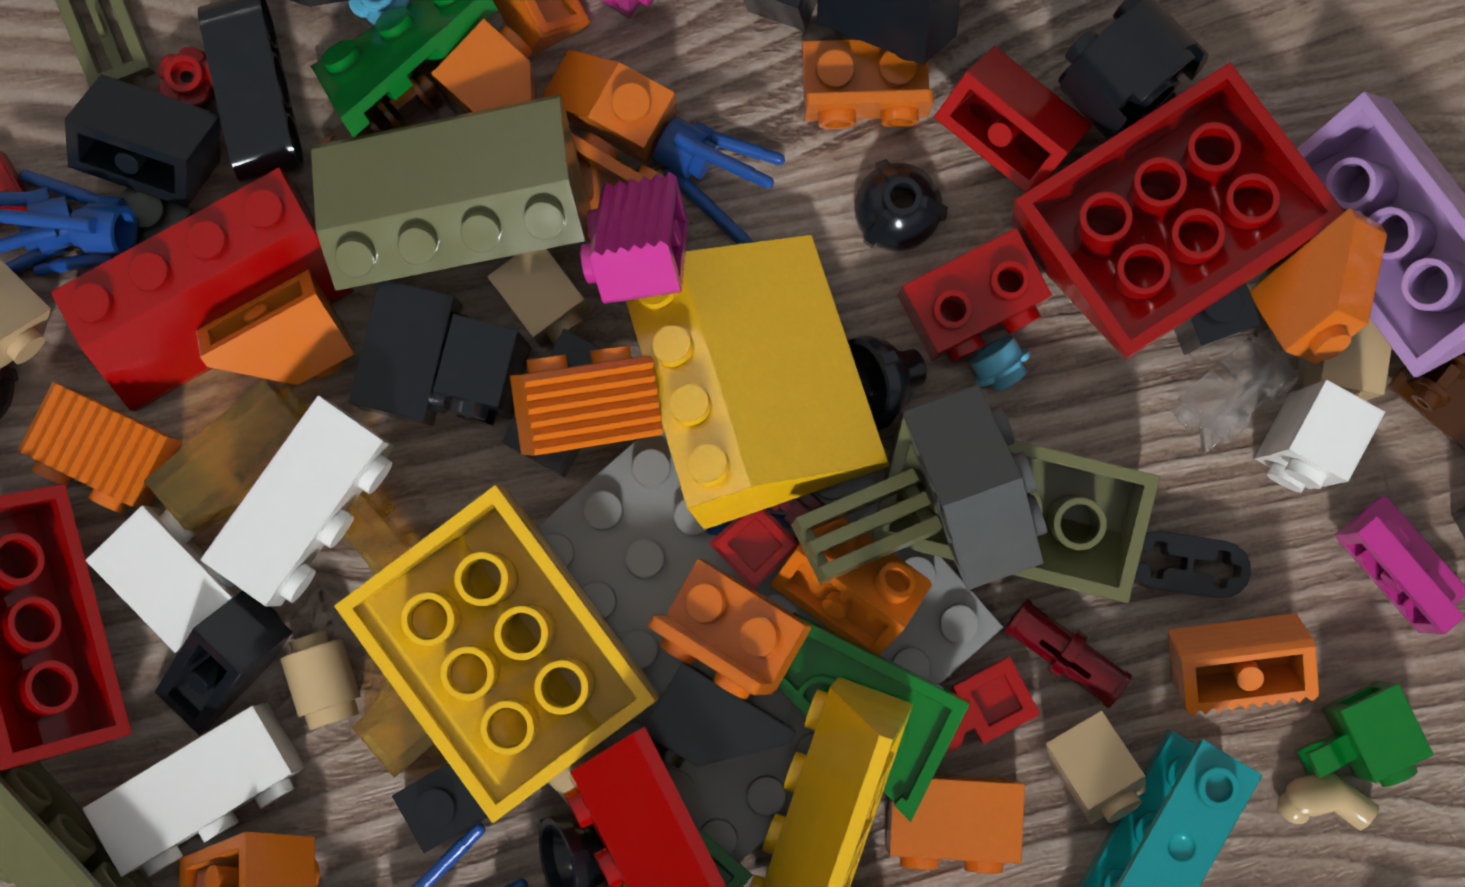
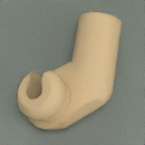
[1277,773,1379,831]

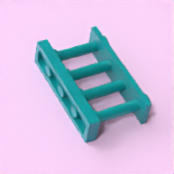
[1077,729,1263,887]

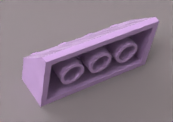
[1297,91,1465,377]

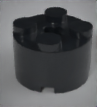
[1058,0,1209,140]

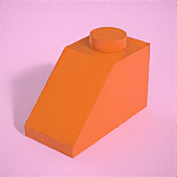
[431,19,537,114]
[541,49,677,165]
[1249,208,1387,364]
[196,269,354,385]
[179,832,320,887]

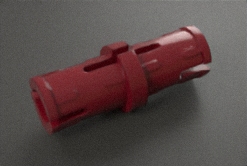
[1003,598,1132,708]

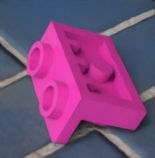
[1334,497,1465,634]

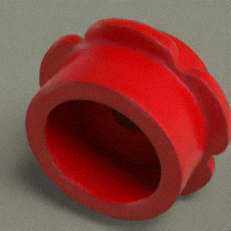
[157,47,215,107]

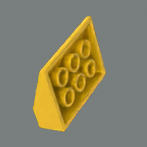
[626,235,890,530]
[334,485,661,823]
[749,677,913,887]

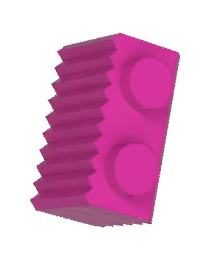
[581,172,689,304]

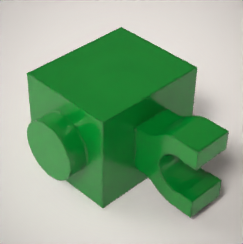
[1295,681,1434,787]

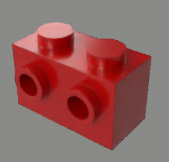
[934,45,1093,192]
[897,228,1052,363]

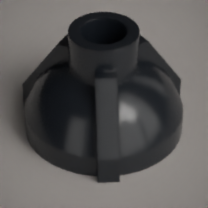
[854,159,948,251]
[848,335,927,430]
[538,815,605,887]

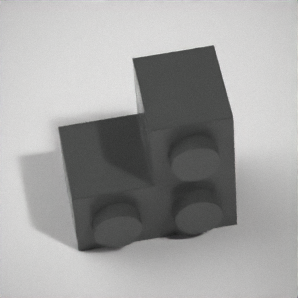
[903,384,1047,591]

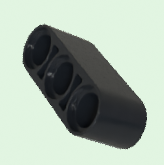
[198,0,304,182]

